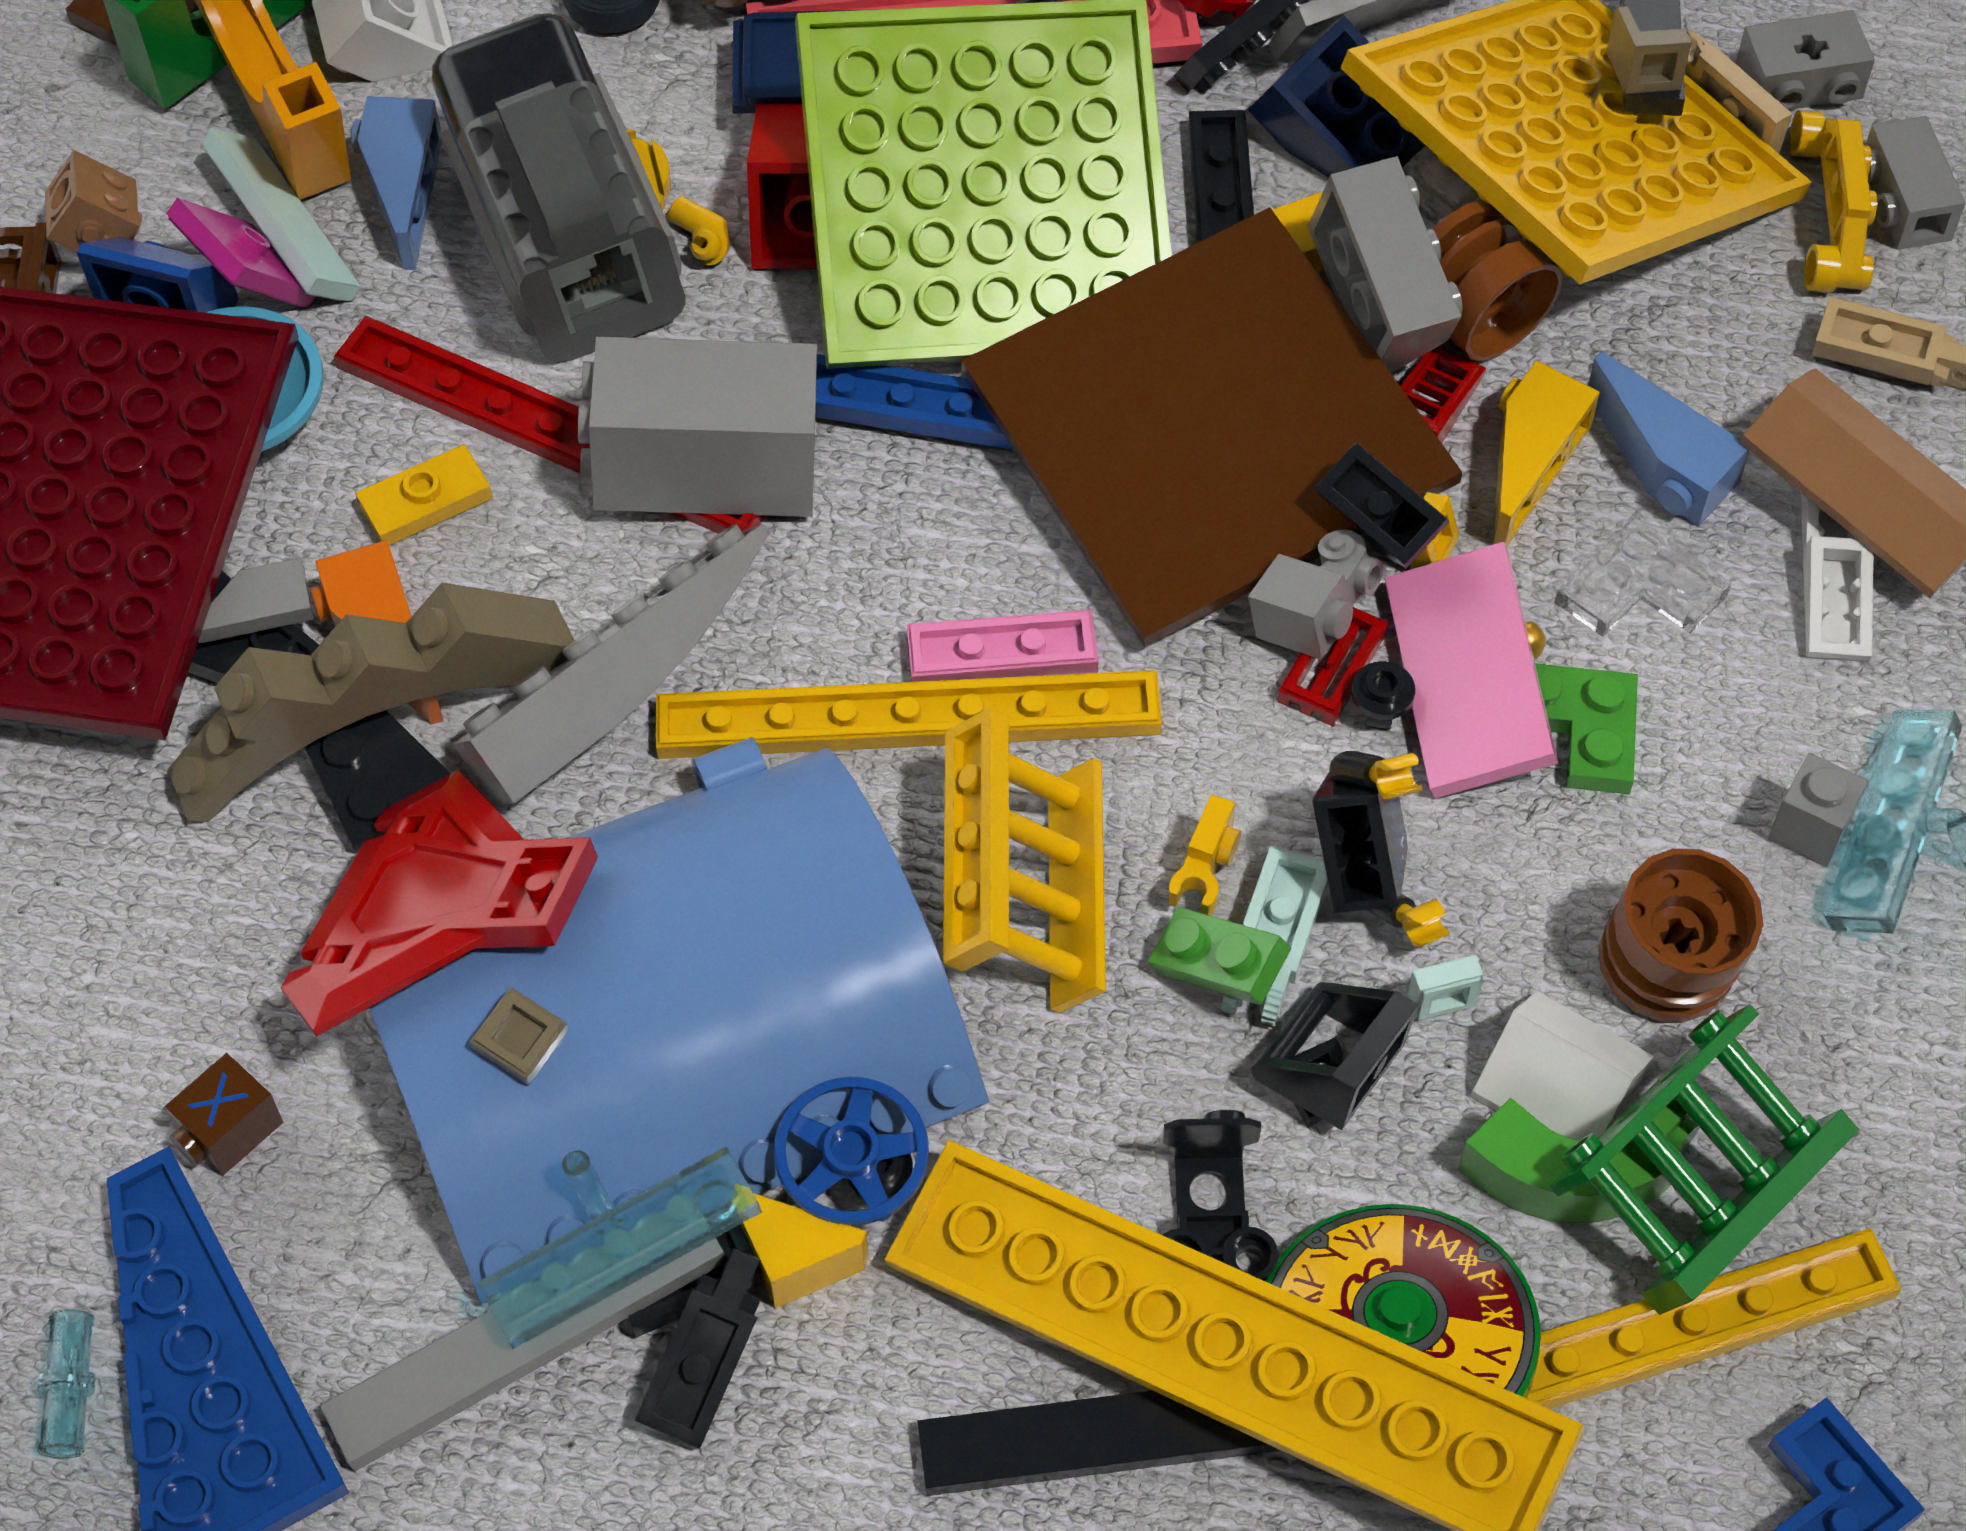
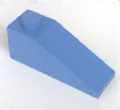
[351,96,442,270]
[1588,351,1750,527]

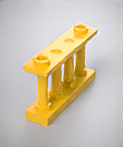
[943,707,1106,1013]

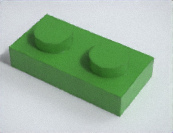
[1148,906,1292,1005]

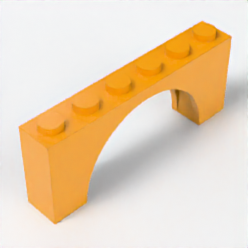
[195,0,351,200]

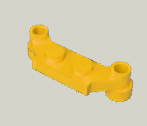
[1789,110,1877,293]

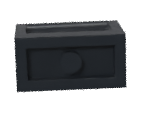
[1251,982,1419,1130]

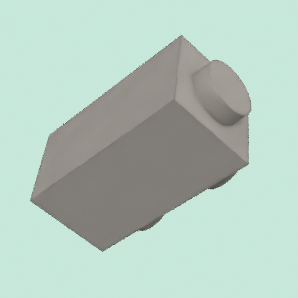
[1865,116,1966,250]

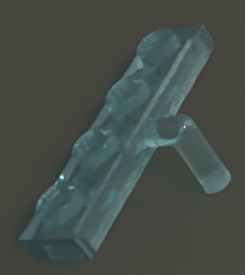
[1823,710,1966,934]
[478,1146,762,1349]

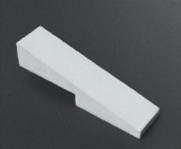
[1800,492,1874,662]

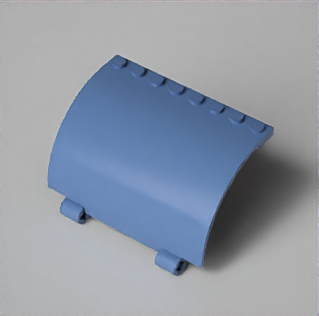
[369,737,990,1304]

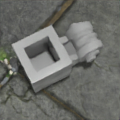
[1248,530,1383,660]

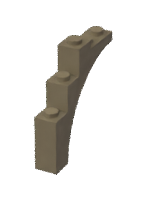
[167,582,574,822]

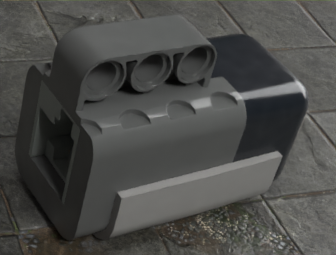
[432,13,685,362]

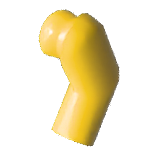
[668,196,730,266]

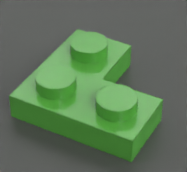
[1535,663,1638,794]

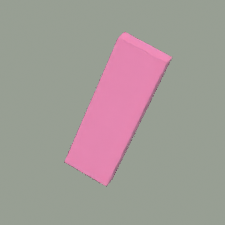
[907,610,1098,682]

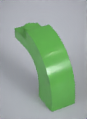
[1458,1097,1700,1223]

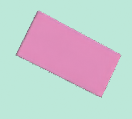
[1385,541,1558,799]

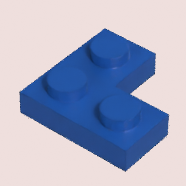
[1768,1397,1925,1531]

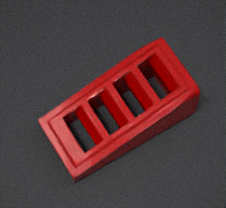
[1400,346,1486,443]

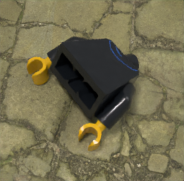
[1312,751,1450,948]

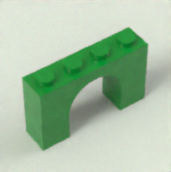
[103,0,312,109]

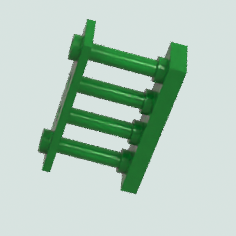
[1549,1004,1859,1315]

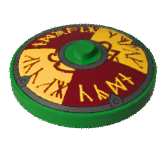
[1266,1204,1541,1398]

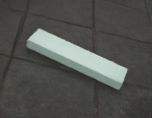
[202,128,361,302]

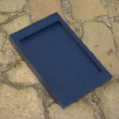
[730,9,879,114]

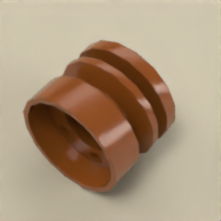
[1432,200,1563,362]
[1598,849,1764,1022]

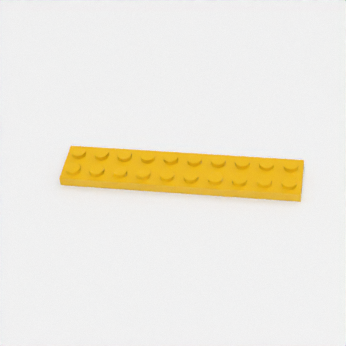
[884,1139,1584,1531]

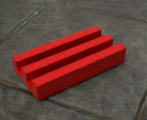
[1277,607,1389,727]

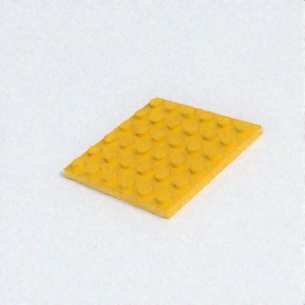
[1341,0,1812,284]

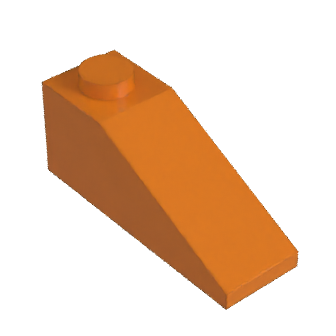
[310,540,443,725]

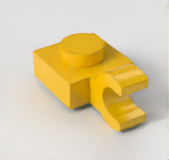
[1168,794,1241,916]

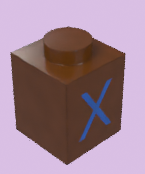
[164,1052,284,1177]

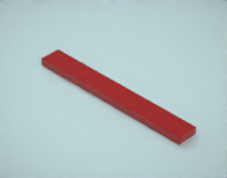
[334,315,765,534]

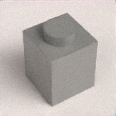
[1768,752,1869,867]

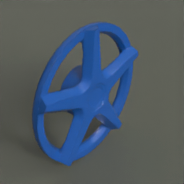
[774,1077,929,1225]

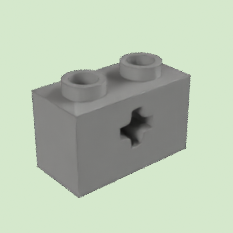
[1735,10,1875,111]

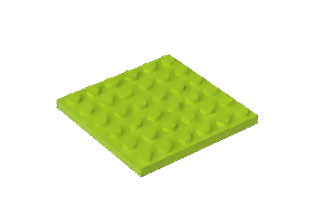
[795,0,1172,369]

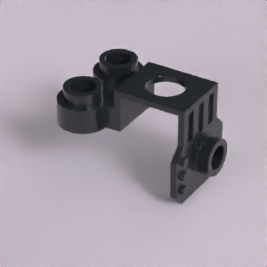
[1163,1110,1278,1282]

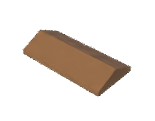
[1739,368,1966,598]

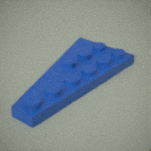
[107,1146,349,1531]

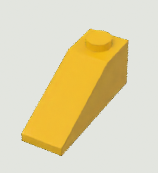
[1493,360,1600,547]

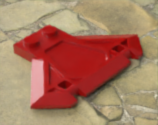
[281,770,598,1037]

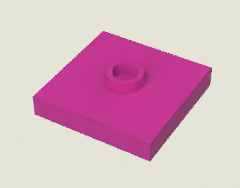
[166,197,316,308]

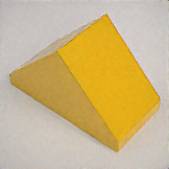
[732,1188,869,1309]

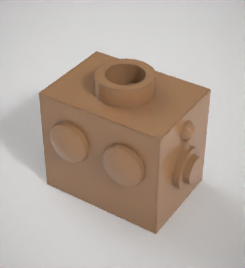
[45,150,142,252]

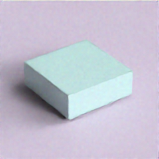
[1407,955,1484,1021]

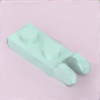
[1221,846,1328,1027]

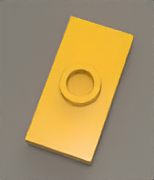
[355,444,493,545]

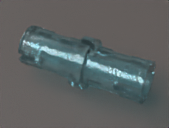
[37,1309,96,1459]

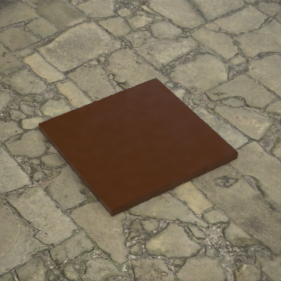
[961,207,1462,647]

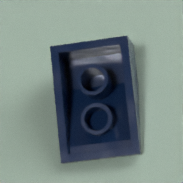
[1247,16,1440,185]

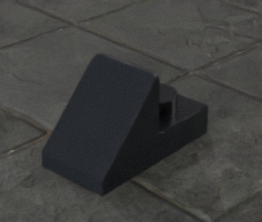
[1314,442,1449,568]

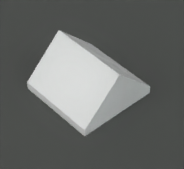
[1471,991,1655,1140]

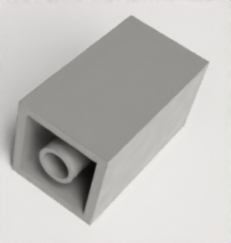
[578,337,817,517]

